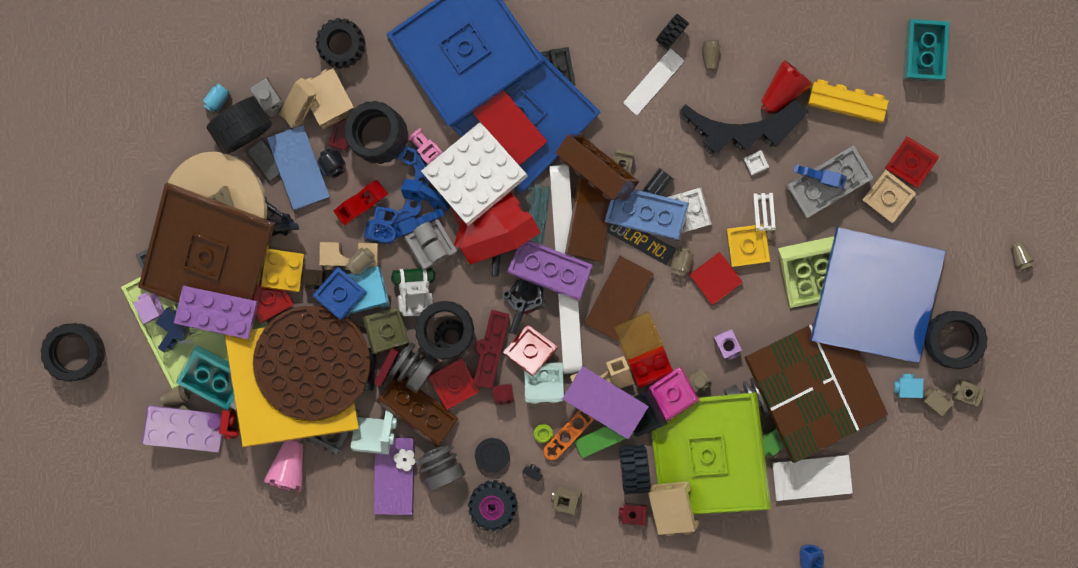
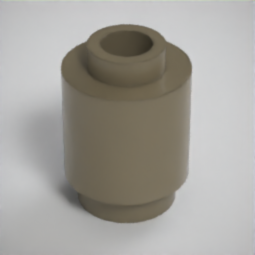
[346,247,375,276]
[670,247,694,276]

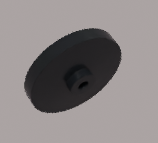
[475,438,509,472]

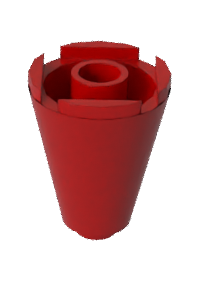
[761,60,813,114]

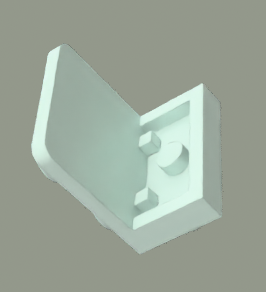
[524,363,564,404]
[351,410,397,455]

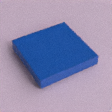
[312,267,367,321]

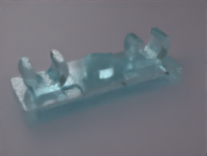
[527,184,550,244]

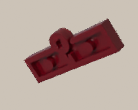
[473,310,510,389]

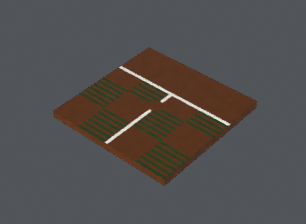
[744,323,888,463]

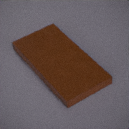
[565,178,610,262]
[584,256,654,341]
[375,373,459,448]

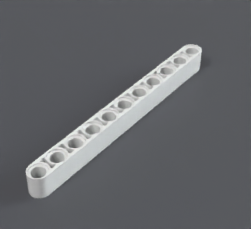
[550,165,582,374]

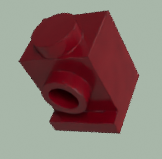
[492,383,515,405]
[618,503,647,526]

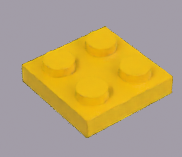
[726,224,770,267]
[260,249,304,293]

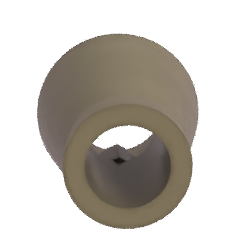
[702,40,721,68]
[1011,241,1034,271]
[160,385,191,406]

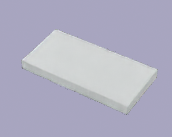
[772,455,853,501]

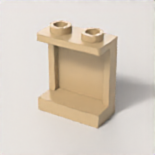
[306,68,355,130]
[648,481,699,536]

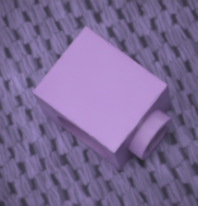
[133,292,165,324]
[713,329,742,360]

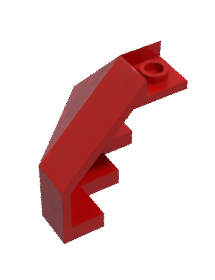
[454,193,541,264]

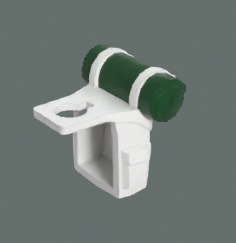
[391,267,435,316]

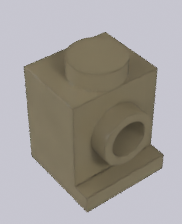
[613,149,635,173]
[687,367,712,394]
[952,380,985,407]
[921,387,955,416]
[551,486,582,515]

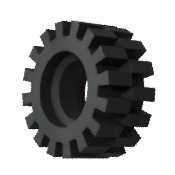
[655,13,689,50]
[434,320,463,348]

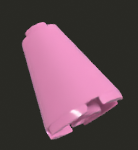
[264,439,303,492]

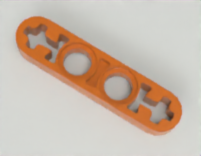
[543,410,594,460]

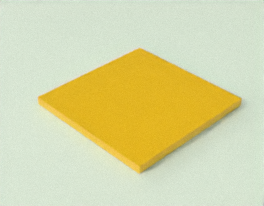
[224,328,359,448]

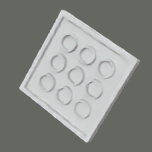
[421,122,528,226]

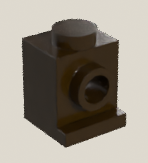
[302,269,325,289]

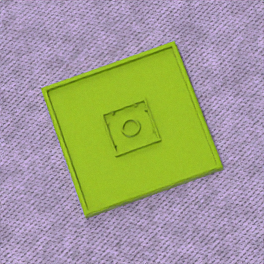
[651,392,771,514]

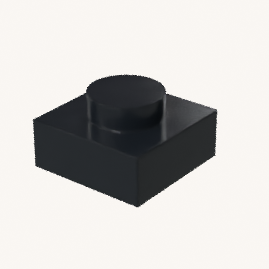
[522,464,543,482]

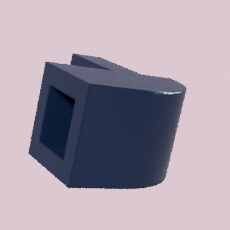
[156,307,189,352]

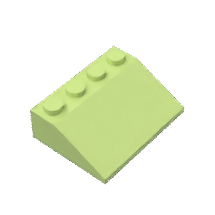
[778,236,834,308]

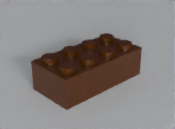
[555,134,640,201]

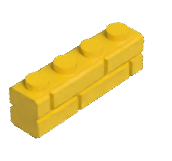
[806,79,889,124]

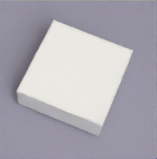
[743,150,769,176]

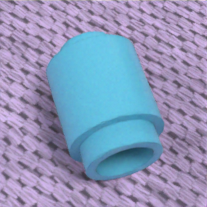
[203,83,230,113]

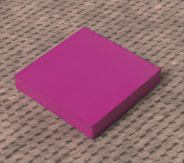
[649,367,700,421]

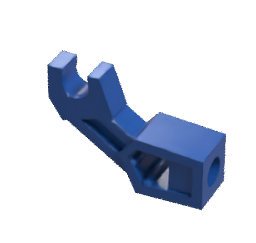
[397,146,431,187]
[793,164,847,189]
[401,179,450,211]
[374,199,422,225]
[393,208,444,238]

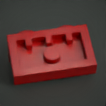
[627,346,673,388]
[219,408,240,439]

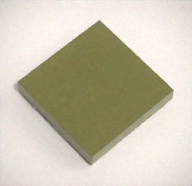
[363,307,409,354]

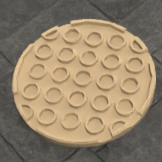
[168,152,267,219]

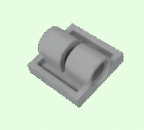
[404,219,457,271]

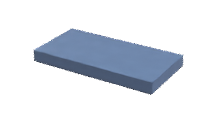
[267,125,329,210]
[605,189,689,241]

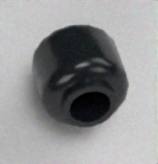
[317,149,346,178]

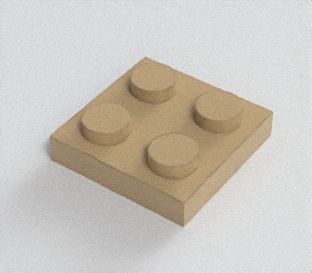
[862,170,916,224]

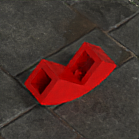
[333,179,388,226]

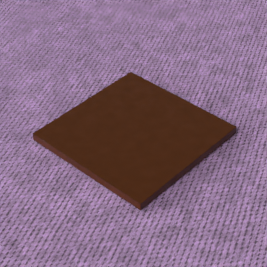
[138,182,275,303]

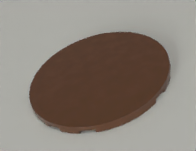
[253,306,370,421]

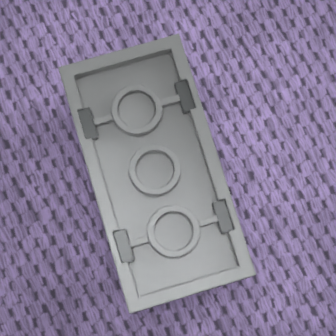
[785,145,873,219]

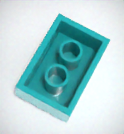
[903,19,950,82]
[176,345,234,410]

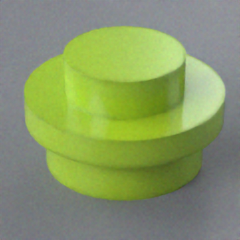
[534,424,553,443]

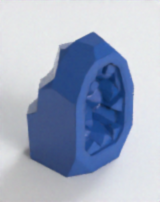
[363,220,397,244]
[799,545,824,568]

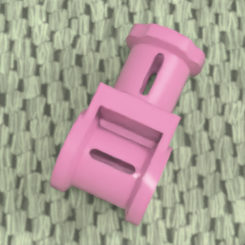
[408,128,443,165]

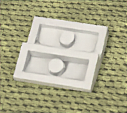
[668,187,712,233]

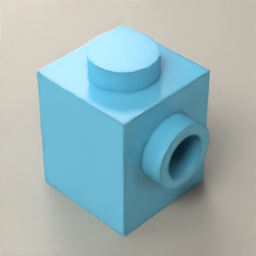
[894,374,923,398]

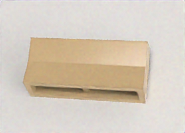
[279,78,317,128]

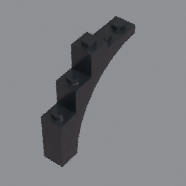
[679,99,809,155]

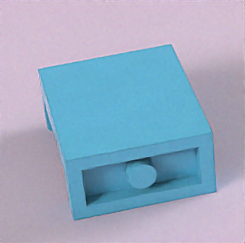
[346,266,390,318]

